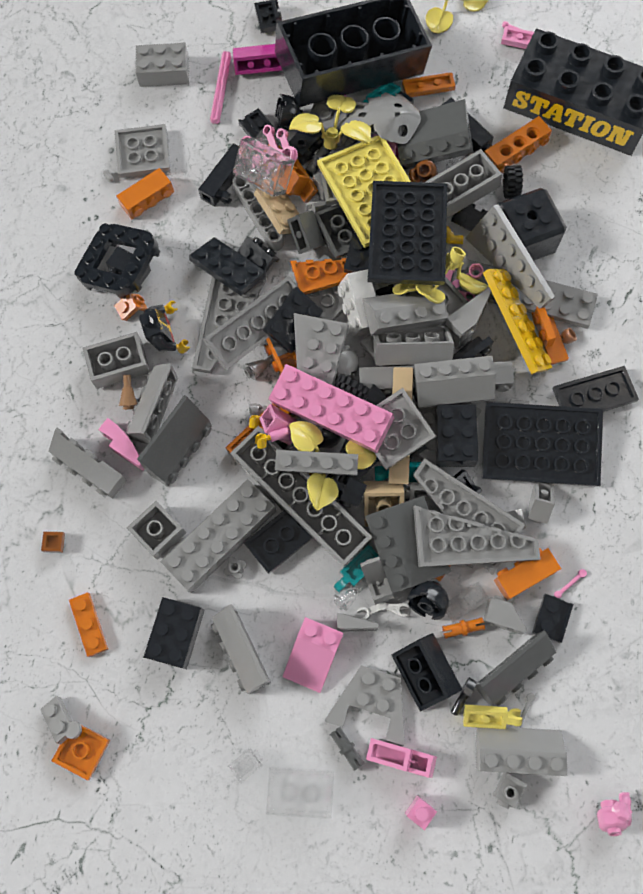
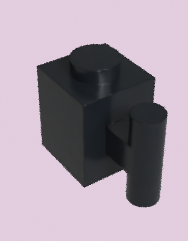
[332,474,367,508]

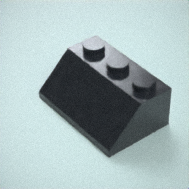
[391,633,463,712]

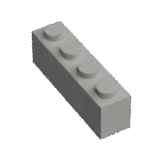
[275,450,358,476]

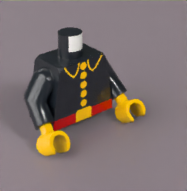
[139,300,190,354]

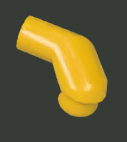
[446,226,464,245]

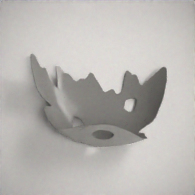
[337,92,421,144]

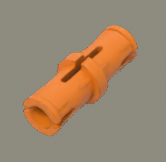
[442,617,485,639]

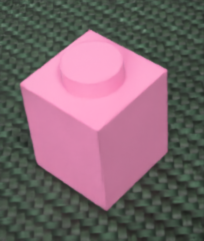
[405,795,437,831]

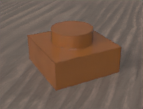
[41,531,65,553]

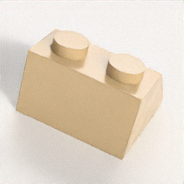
[363,481,404,527]

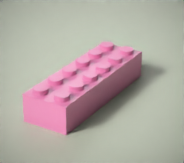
[268,364,394,453]

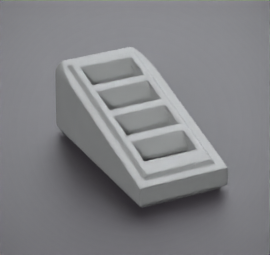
[337,613,378,631]

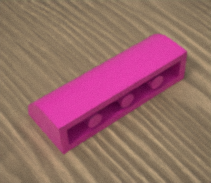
[233,44,282,75]

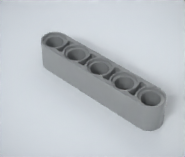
[233,174,284,251]

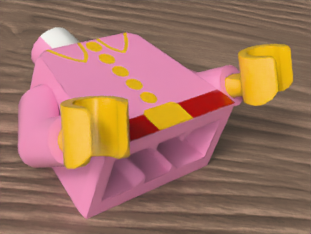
[249,403,297,449]

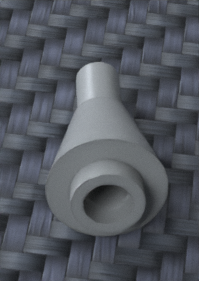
[244,356,273,380]

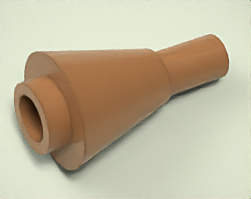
[119,375,137,410]

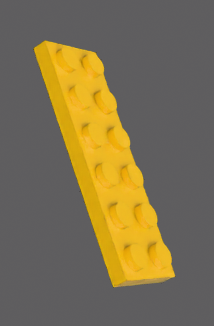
[483,269,552,374]

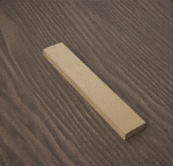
[388,367,413,485]

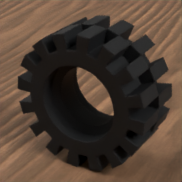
[503,165,523,199]
[334,374,371,401]

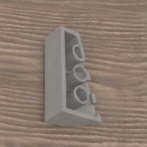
[48,427,127,498]

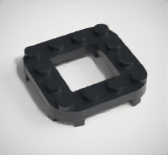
[74,223,160,299]

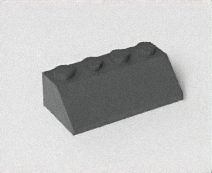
[475,631,556,707]

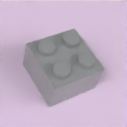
[127,501,186,560]

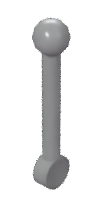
[514,693,535,730]

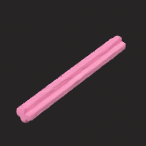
[210,51,231,124]

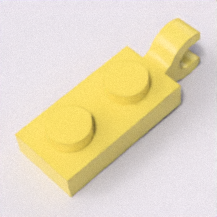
[463,705,522,729]

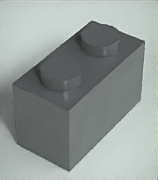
[287,210,325,254]

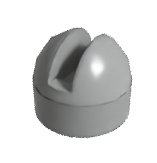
[249,403,263,417]

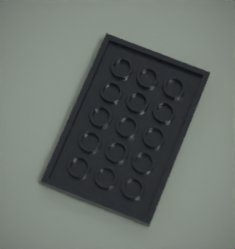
[367,181,448,285]
[482,402,603,487]

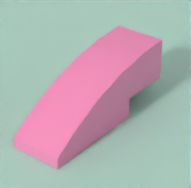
[98,418,145,471]
[366,738,437,778]

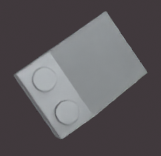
[445,287,491,349]

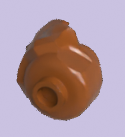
[409,160,438,182]

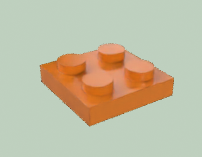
[51,725,110,781]

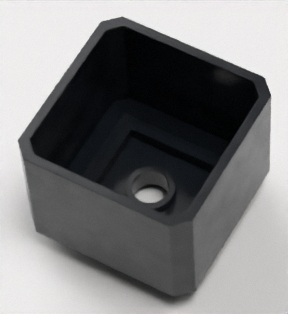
[499,188,567,261]

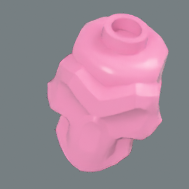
[597,792,632,836]

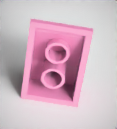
[282,617,343,693]

